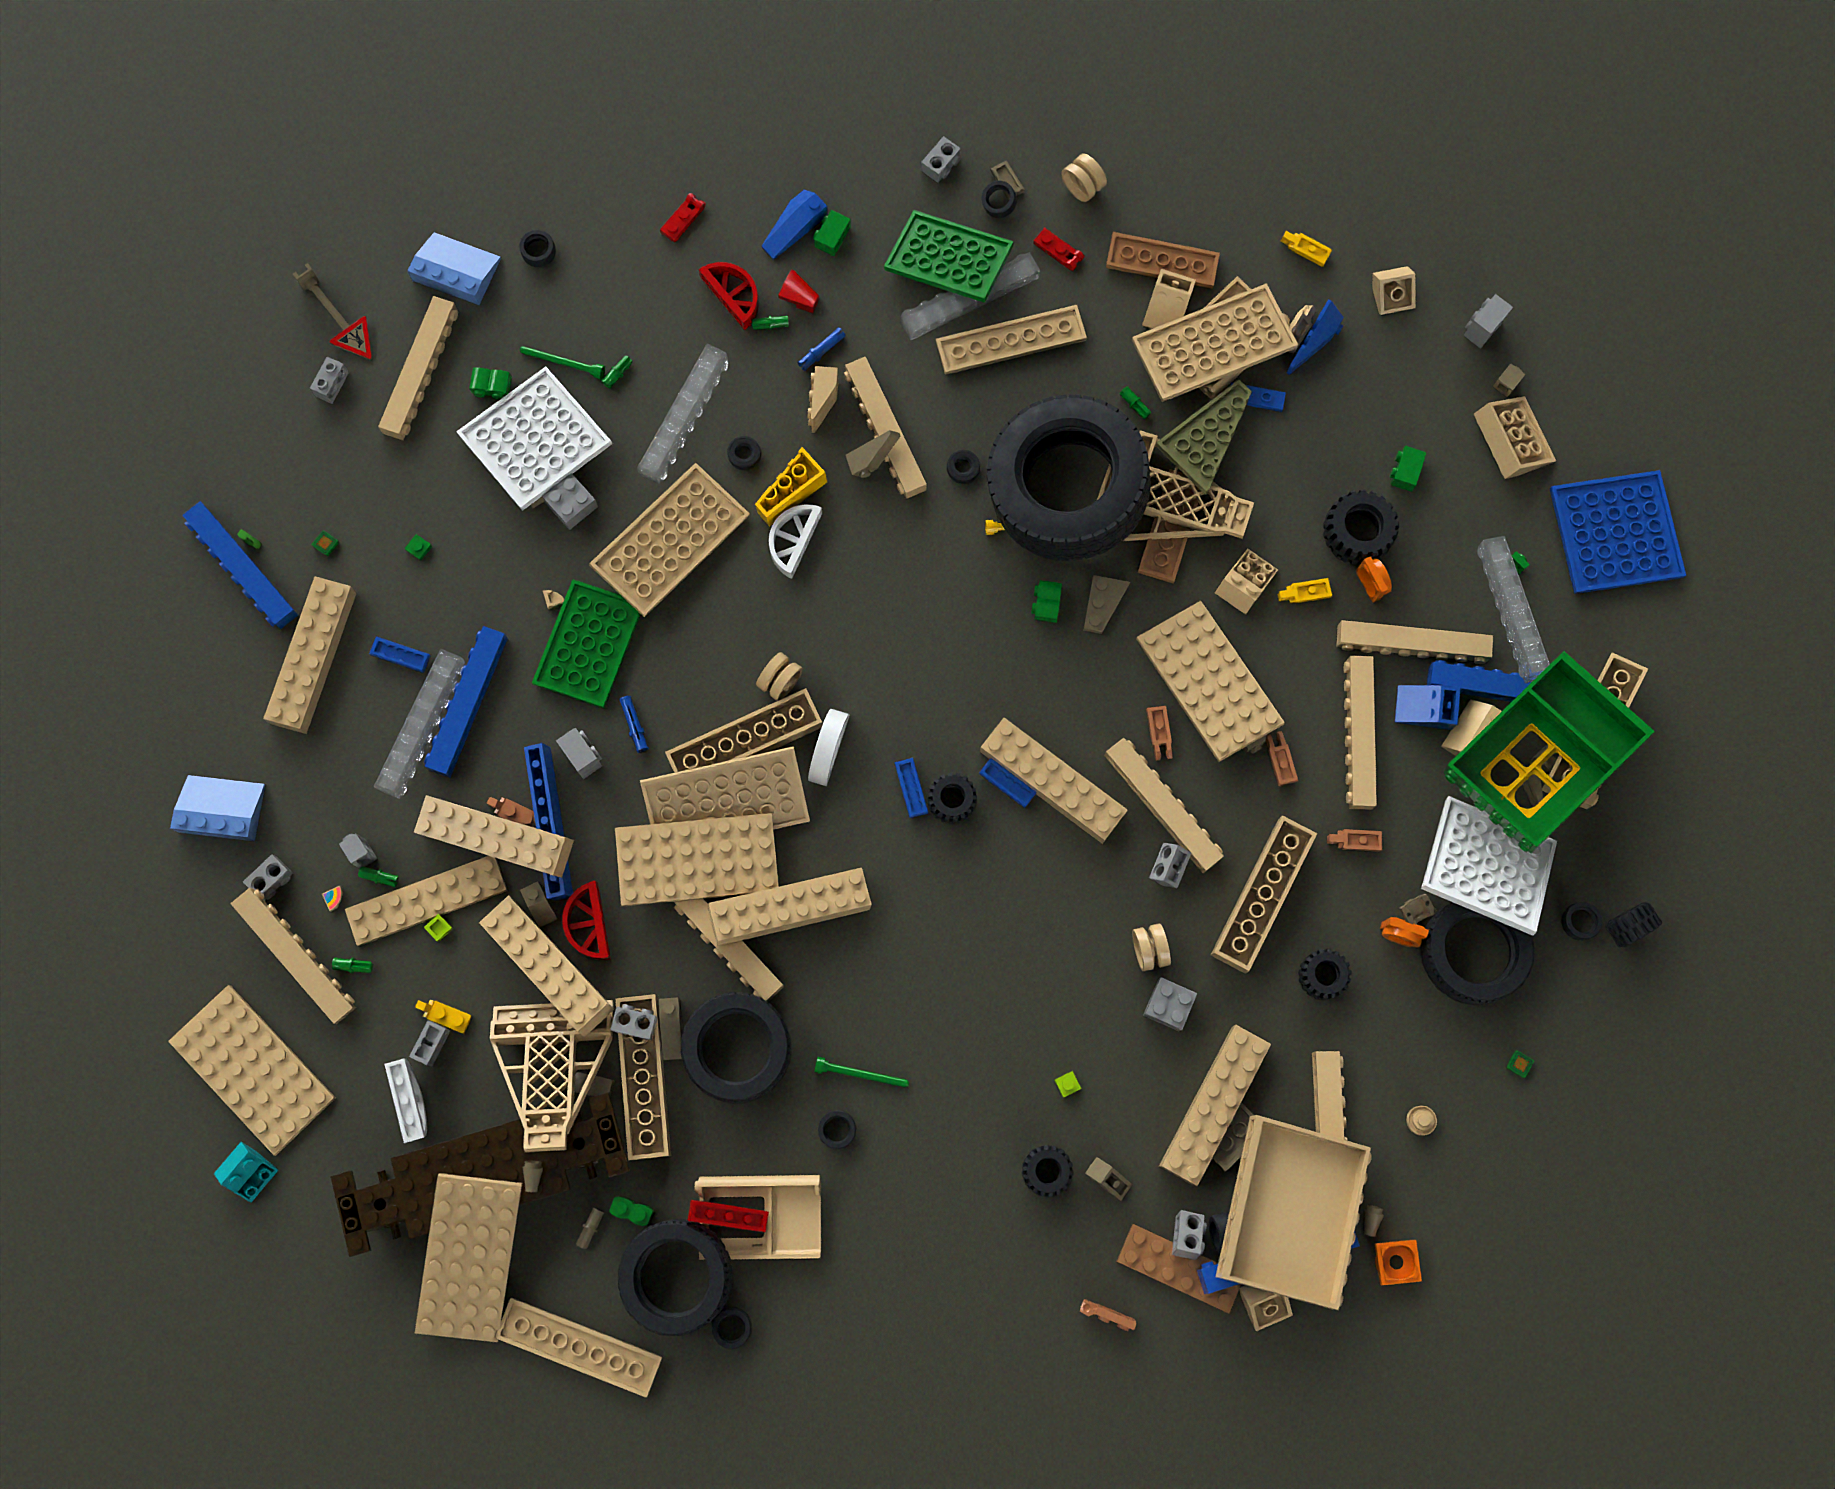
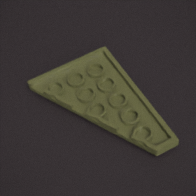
[1156,380,1252,495]

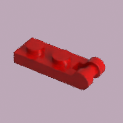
[660,193,706,243]
[1033,227,1085,271]

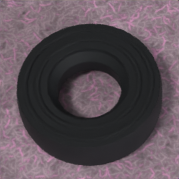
[727,436,761,470]
[947,450,980,484]

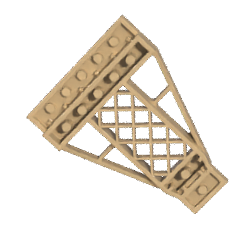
[1097,431,1254,541]
[490,1000,614,1152]

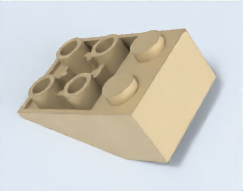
[1142,269,1196,329]
[808,366,839,433]
[1215,549,1278,614]

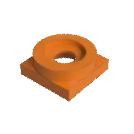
[1356,556,1392,603]
[1380,917,1429,948]
[1374,1240,1422,1285]

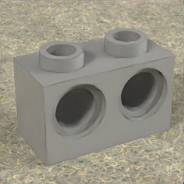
[921,136,961,183]
[310,357,349,404]
[339,833,378,869]
[1149,843,1191,888]
[243,854,293,901]
[611,1004,658,1041]
[409,1020,451,1067]
[1172,1210,1207,1260]

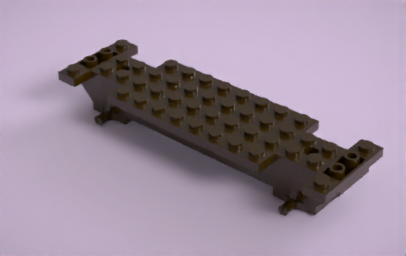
[330,1092,630,1257]

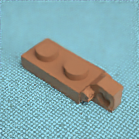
[487,797,536,828]
[1327,829,1382,852]
[1080,1299,1137,1331]

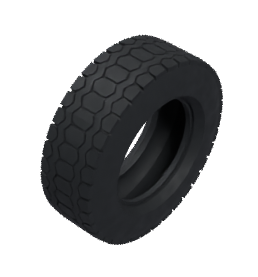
[987,394,1151,561]

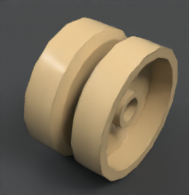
[1061,153,1107,202]
[756,652,803,701]
[1132,923,1171,972]

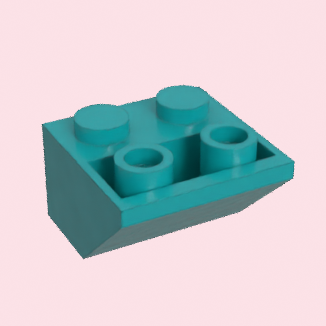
[214,1142,278,1202]

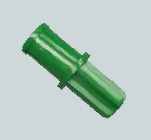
[752,315,789,330]
[601,356,633,389]
[1120,386,1151,419]
[358,866,399,888]
[332,957,373,973]

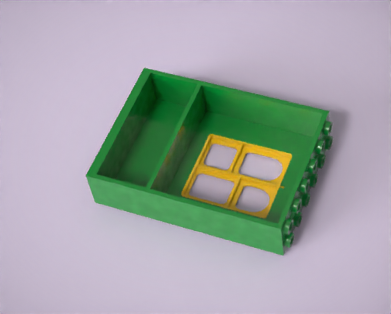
[1444,651,1655,854]

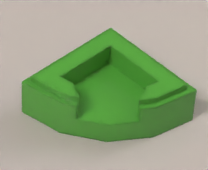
[237,529,262,549]

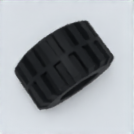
[928,773,977,824]
[1605,902,1662,947]
[1298,949,1352,1000]
[1022,1145,1074,1197]

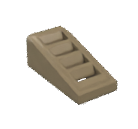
[1522,775,1543,807]

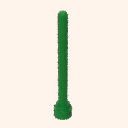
[520,346,605,380]
[814,1057,909,1087]

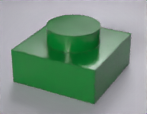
[404,534,433,561]
[1506,551,1530,574]

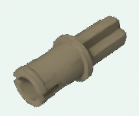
[576,1208,604,1249]

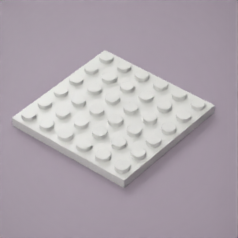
[457,367,612,511]
[1421,796,1557,935]

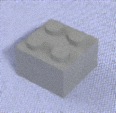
[1464,294,1513,348]
[542,473,598,530]
[556,728,602,779]
[1143,977,1197,1031]

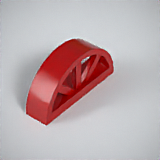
[699,262,759,330]
[562,881,611,960]
[687,1200,769,1232]

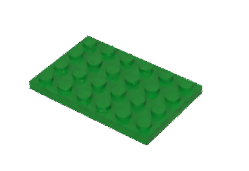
[884,210,1014,303]
[532,579,641,709]

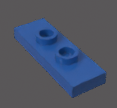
[1230,382,1286,412]
[369,636,431,673]
[894,758,928,818]
[979,758,1037,808]

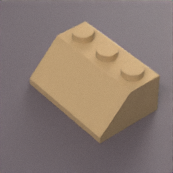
[1441,700,1502,756]

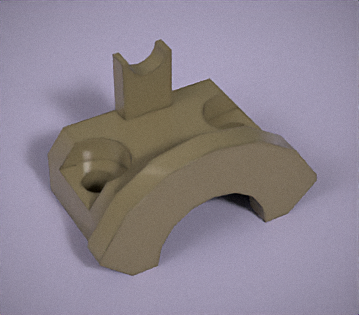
[1399,894,1437,924]

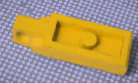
[1281,231,1332,267]
[1277,578,1332,604]
[415,1000,472,1034]

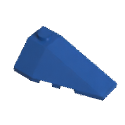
[762,190,828,260]
[1287,299,1344,375]

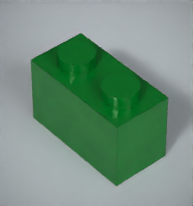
[813,210,851,256]
[1390,445,1427,492]

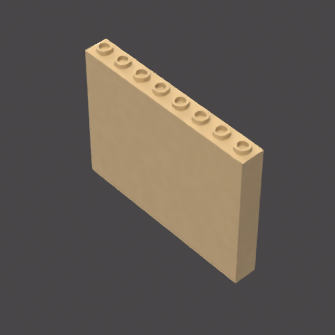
[1216,1115,1372,1310]

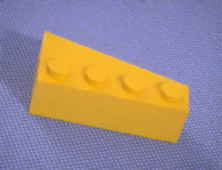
[755,447,828,527]

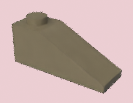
[846,430,901,478]
[658,997,682,1060]

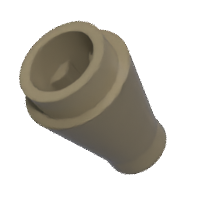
[523,1161,543,1192]
[1364,1205,1384,1237]

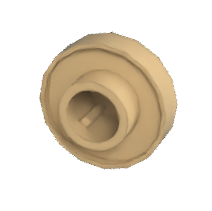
[1406,1106,1437,1136]

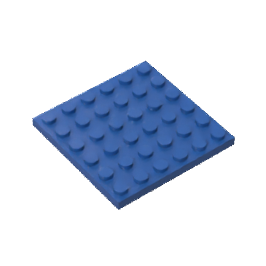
[1550,470,1686,594]

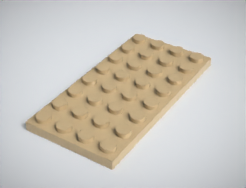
[1132,283,1298,402]
[589,463,750,617]
[1136,601,1284,762]
[640,747,810,829]
[615,813,779,906]
[168,985,336,1155]
[415,1173,522,1342]

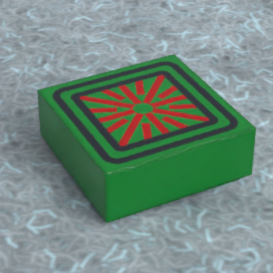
[311,530,340,557]
[1506,1050,1534,1078]

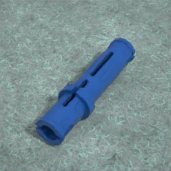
[797,327,846,371]
[619,696,649,753]

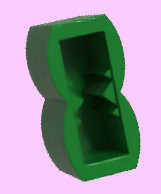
[469,367,512,400]
[1031,580,1062,623]
[609,1197,655,1226]

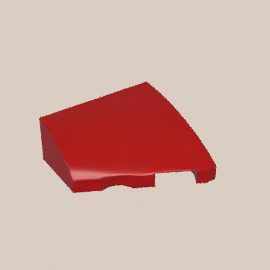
[778,270,820,313]

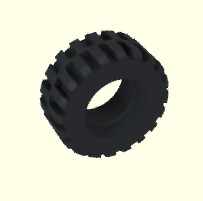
[1323,490,1399,565]

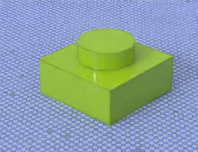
[424,914,453,942]
[1054,1071,1081,1098]

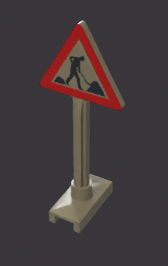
[293,263,372,360]

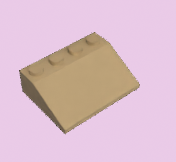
[1474,396,1556,479]

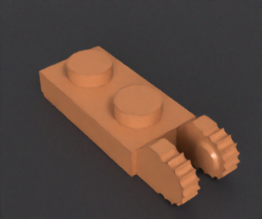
[1146,706,1173,761]
[1266,731,1298,786]

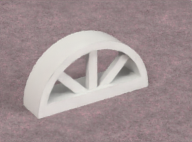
[769,504,822,579]
[808,709,850,786]
[385,1058,427,1143]

